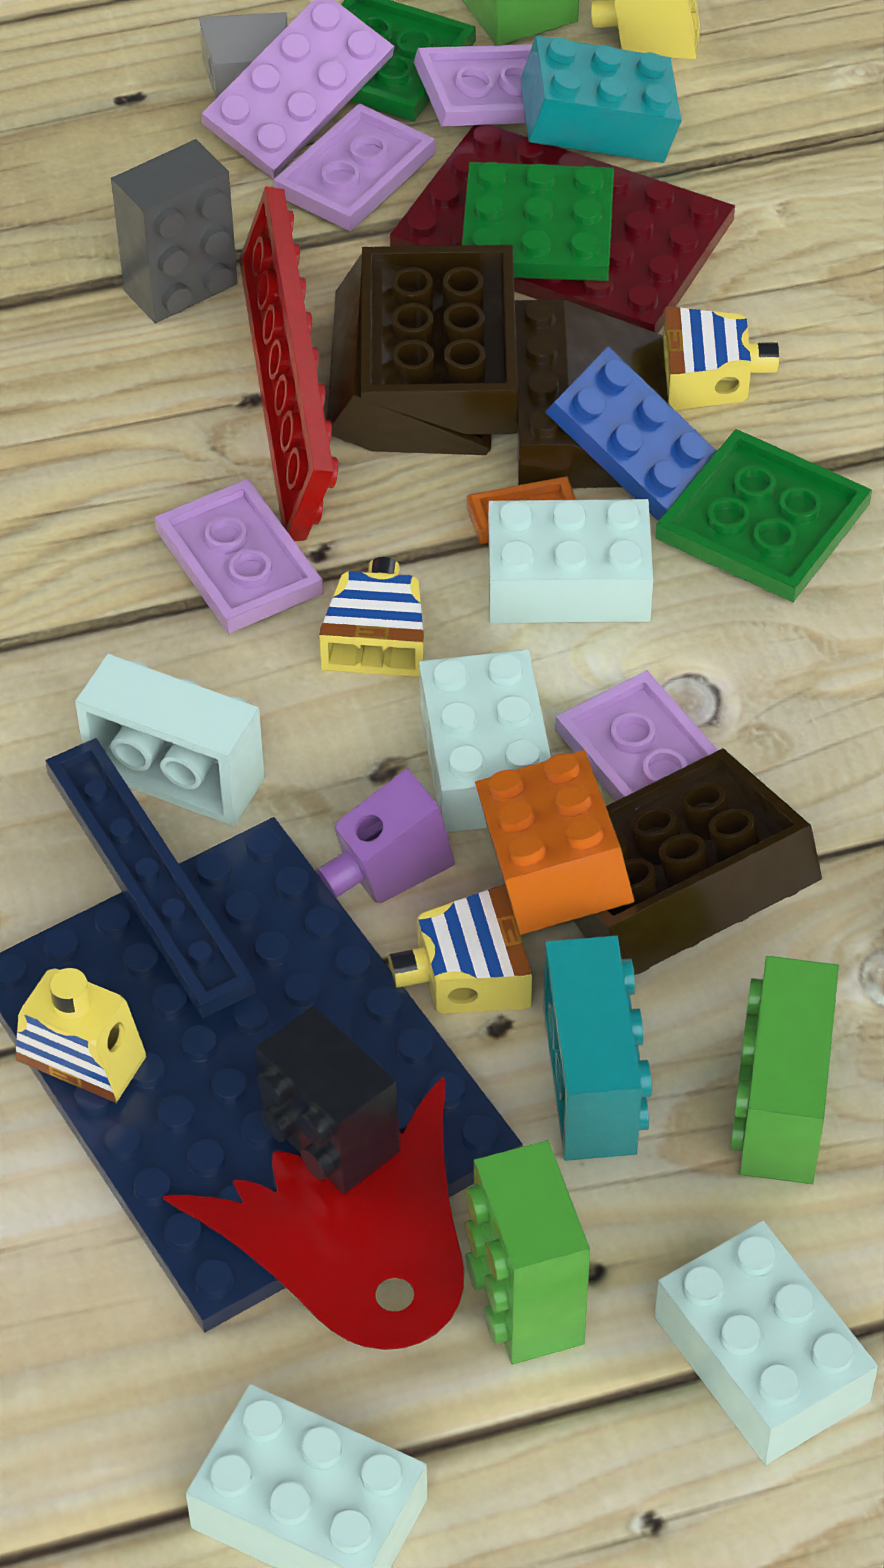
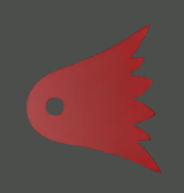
[163,1077,464,1350]

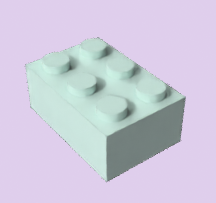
[488,499,653,623]
[419,649,551,832]
[75,654,265,827]
[655,1221,878,1465]
[186,1384,428,1568]

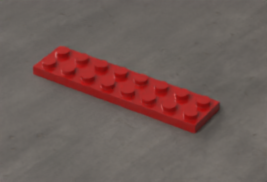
[239,186,338,542]

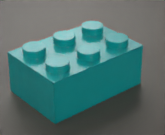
[520,35,682,163]
[543,935,652,1161]

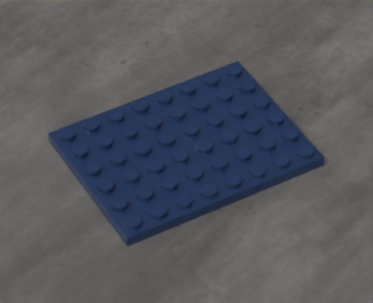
[0,817,523,1333]

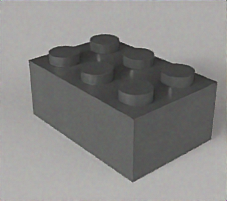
[111,139,238,324]

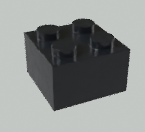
[256,1006,400,1194]

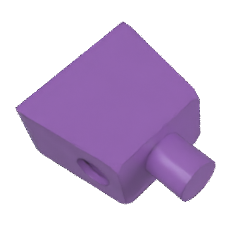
[317,768,455,903]

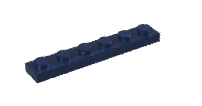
[45,738,256,1018]

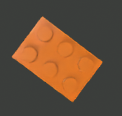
[475,750,634,935]

